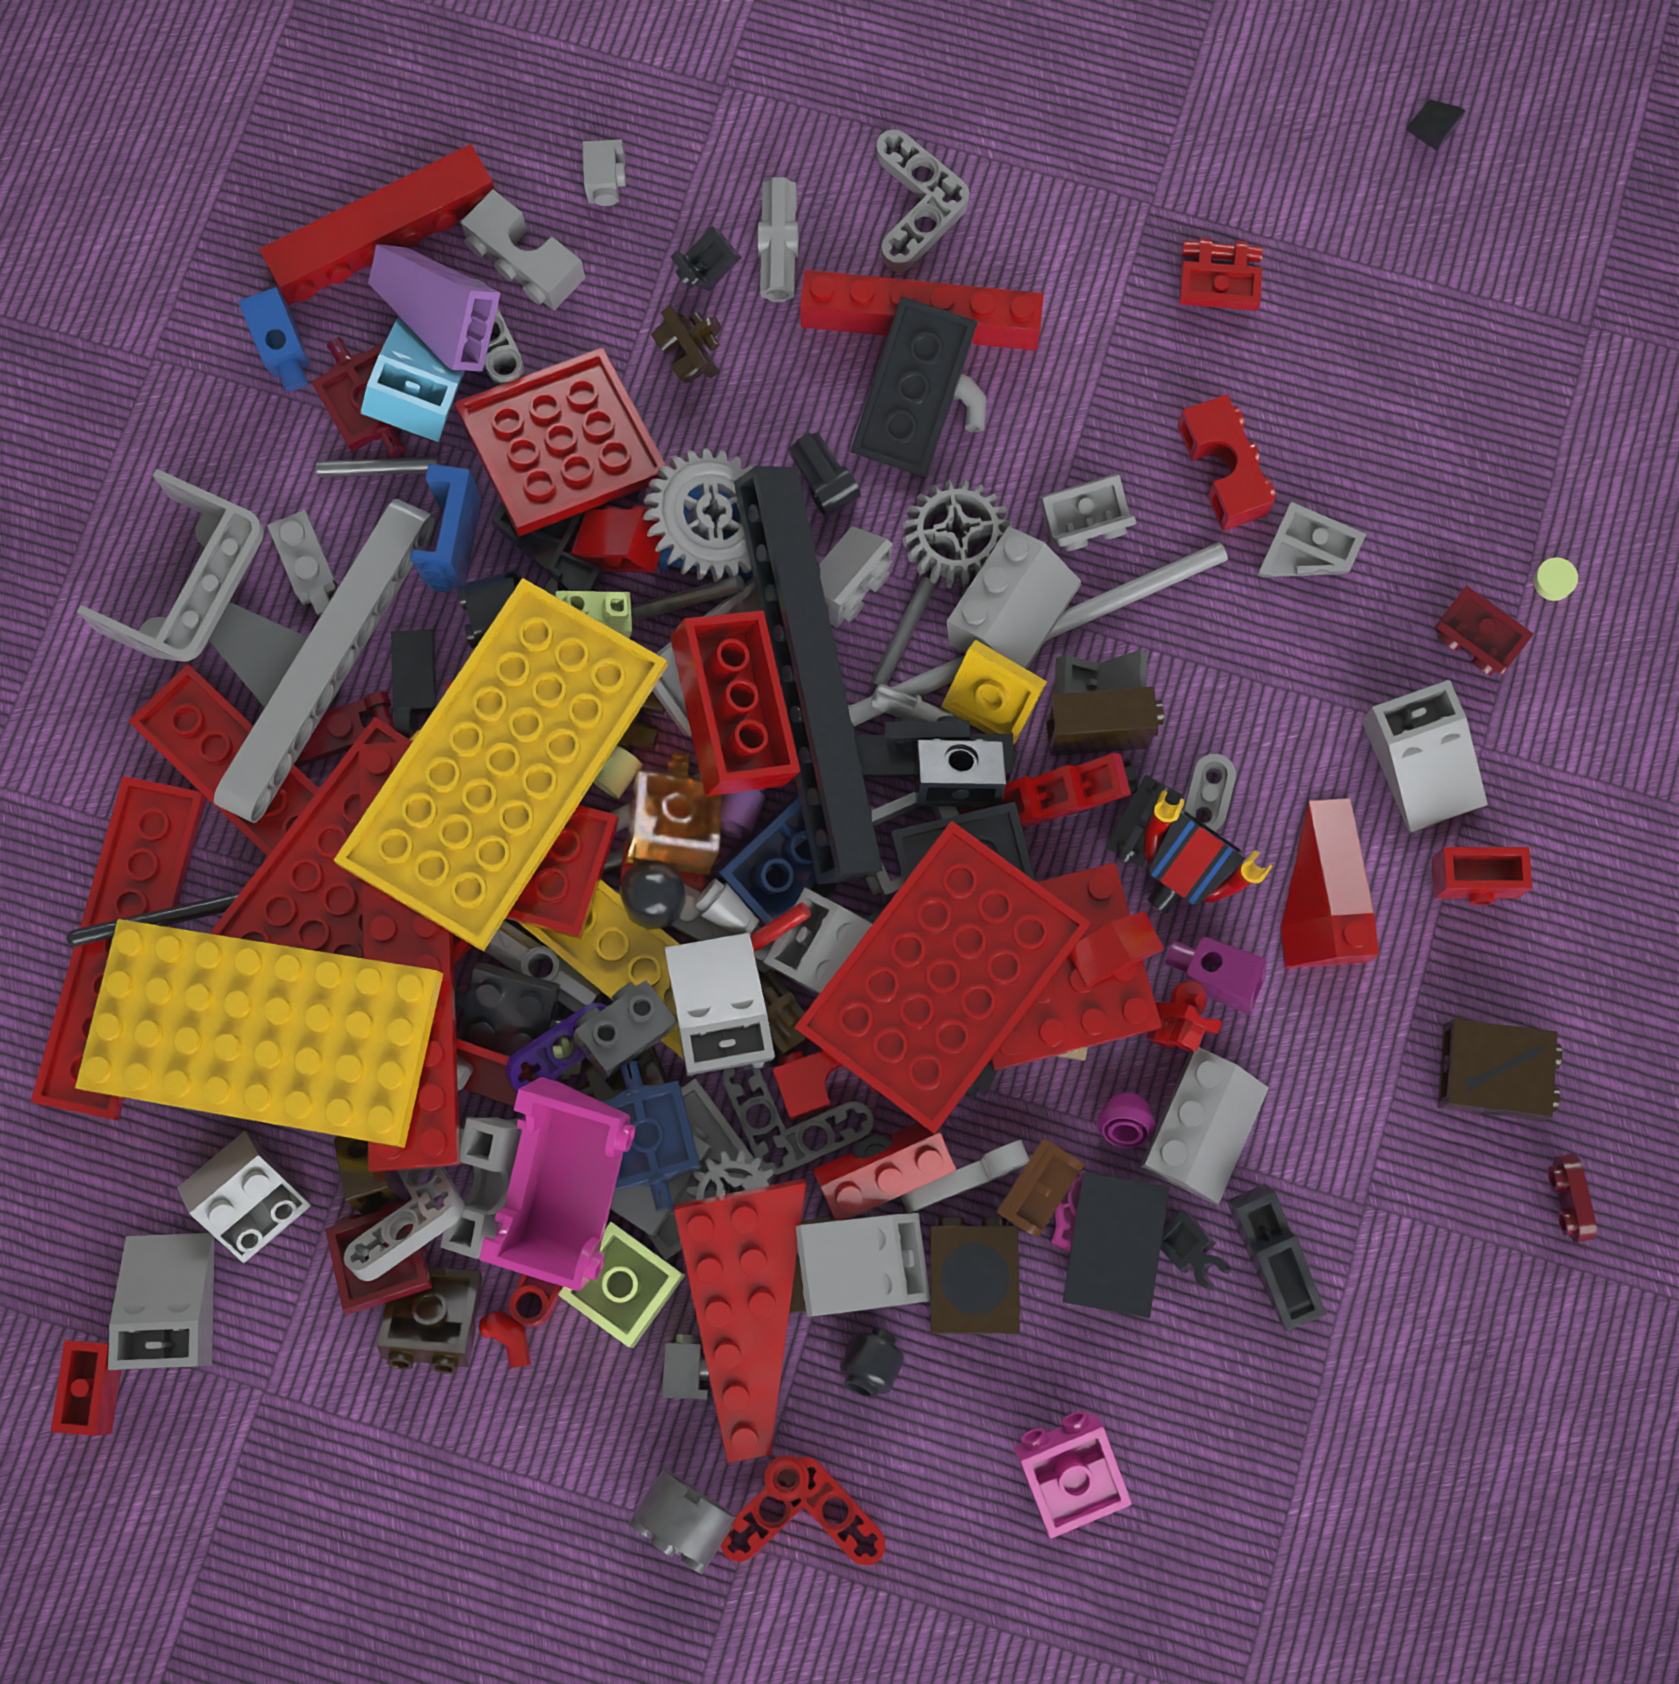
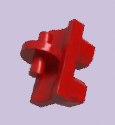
[1146,981,1222,1052]

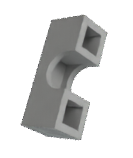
[461,189,585,311]
[440,1117,522,1259]

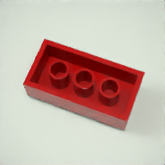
[670,611,801,797]

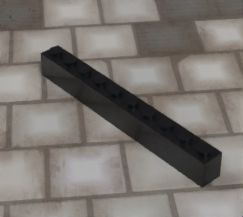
[734,466,883,885]

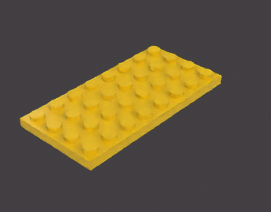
[334,578,668,951]
[75,919,443,1148]

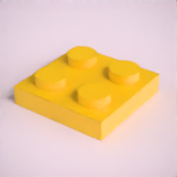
[941,640,1047,746]

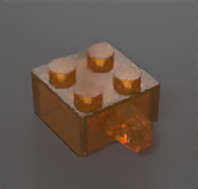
[625,752,722,875]

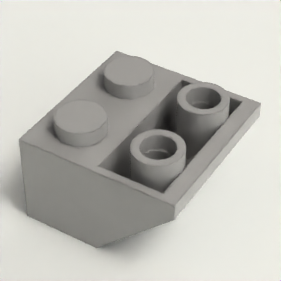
[819,526,893,628]
[177,1131,311,1263]

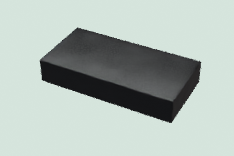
[391,629,437,713]

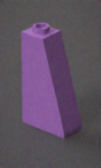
[368,244,501,371]

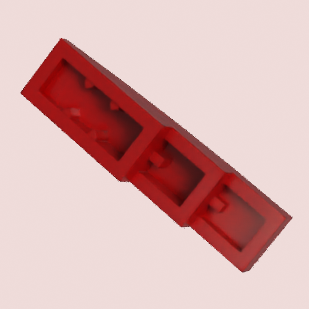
[958,753,1131,828]

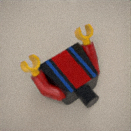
[1143,791,1273,914]

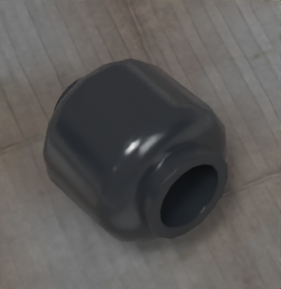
[839,1328,904,1399]

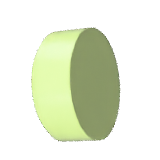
[1533,557,1578,601]

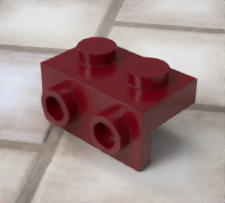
[1435,585,1534,676]

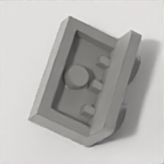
[1039,474,1137,551]

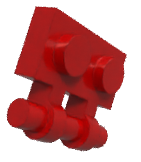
[1179,237,1263,311]

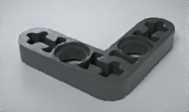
[722,1065,874,1176]

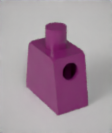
[1165,937,1267,1016]

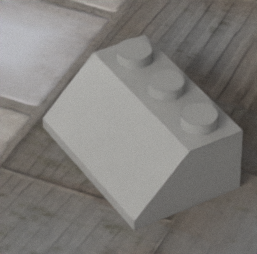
[947,526,1081,669]
[1139,1047,1269,1205]

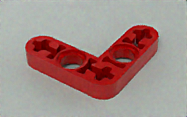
[720,1456,886,1566]

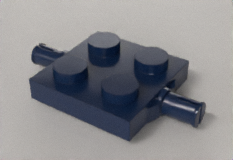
[602,1061,701,1212]

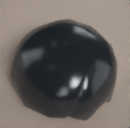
[620,860,686,930]

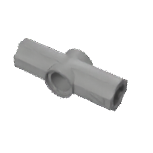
[758,177,799,302]
[484,920,603,1013]

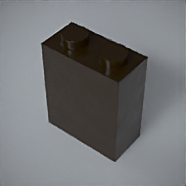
[1046,687,1164,756]

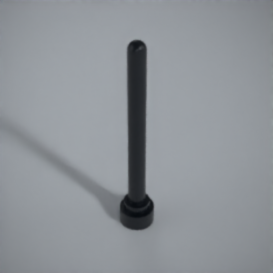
[66,886,245,946]

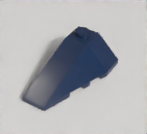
[706,793,816,927]

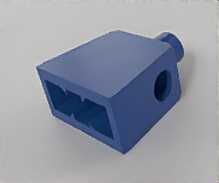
[238,287,311,392]

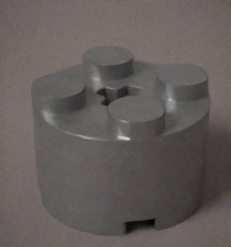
[628,1470,736,1574]

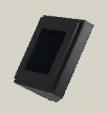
[1406,99,1466,151]

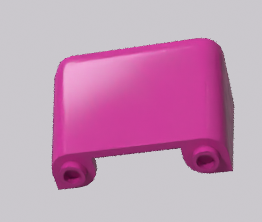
[479,1077,635,1291]

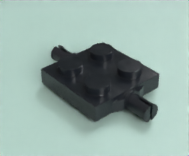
[455,962,578,1057]

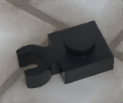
[1160,1210,1231,1290]

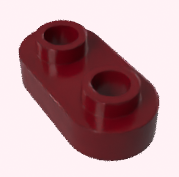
[1548,1153,1597,1243]

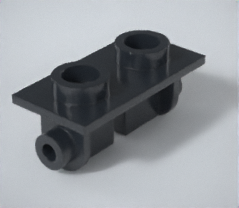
[1105,775,1183,868]

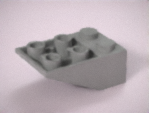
[1361,679,1488,834]
[763,888,873,994]
[664,933,775,1076]
[795,1213,931,1317]
[108,1233,215,1370]

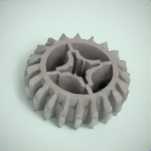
[903,479,1012,589]

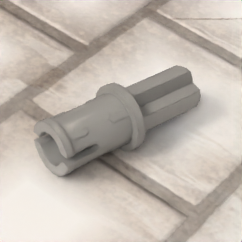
[871,684,954,721]

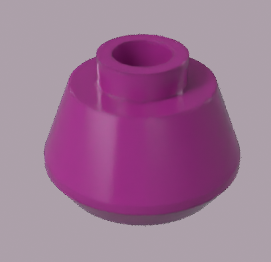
[1097,1092,1156,1148]

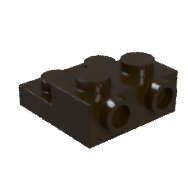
[377,1267,483,1374]

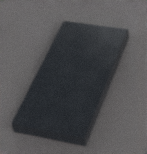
[850,296,979,478]

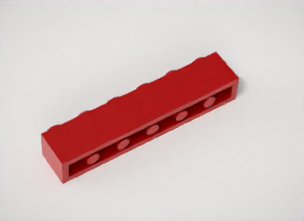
[259,144,496,305]
[800,270,1044,351]

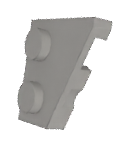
[1257,502,1366,578]

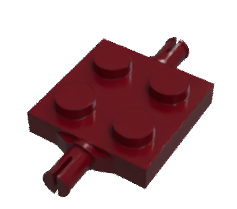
[311,337,406,457]

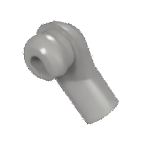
[954,375,987,432]

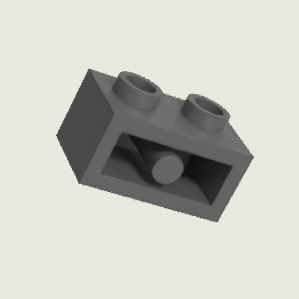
[573,980,677,1081]

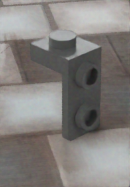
[1054,650,1148,694]

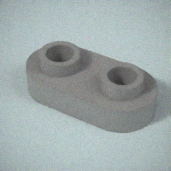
[1183,754,1236,832]

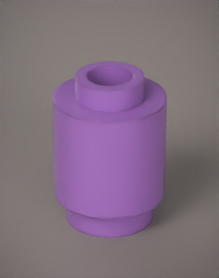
[713,789,766,839]

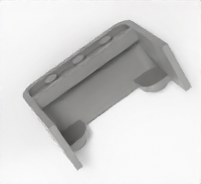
[77,469,264,662]

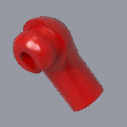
[479,1311,531,1369]

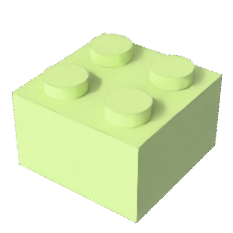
[558,1222,686,1348]

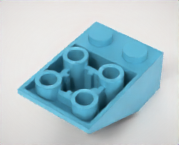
[361,317,465,442]

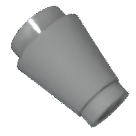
[694,879,759,935]

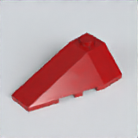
[1280,798,1379,969]

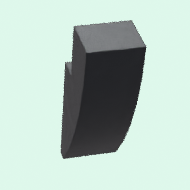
[1226,1184,1326,1331]

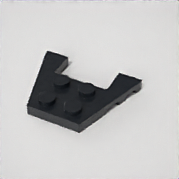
[491,487,647,591]

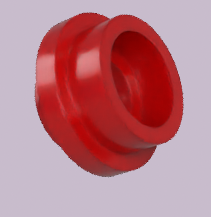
[764,1455,809,1502]

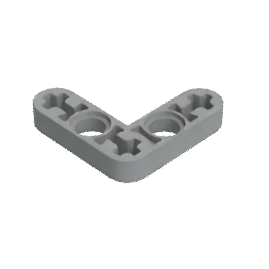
[876,129,970,272]
[900,1140,1030,1214]
[344,1166,464,1281]

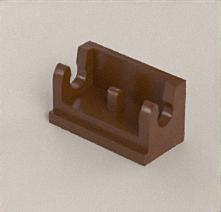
[997,1138,1085,1237]

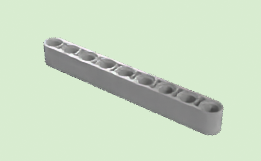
[214,499,435,823]

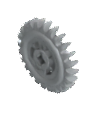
[643,448,753,582]

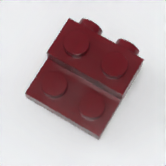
[325,1201,432,1315]

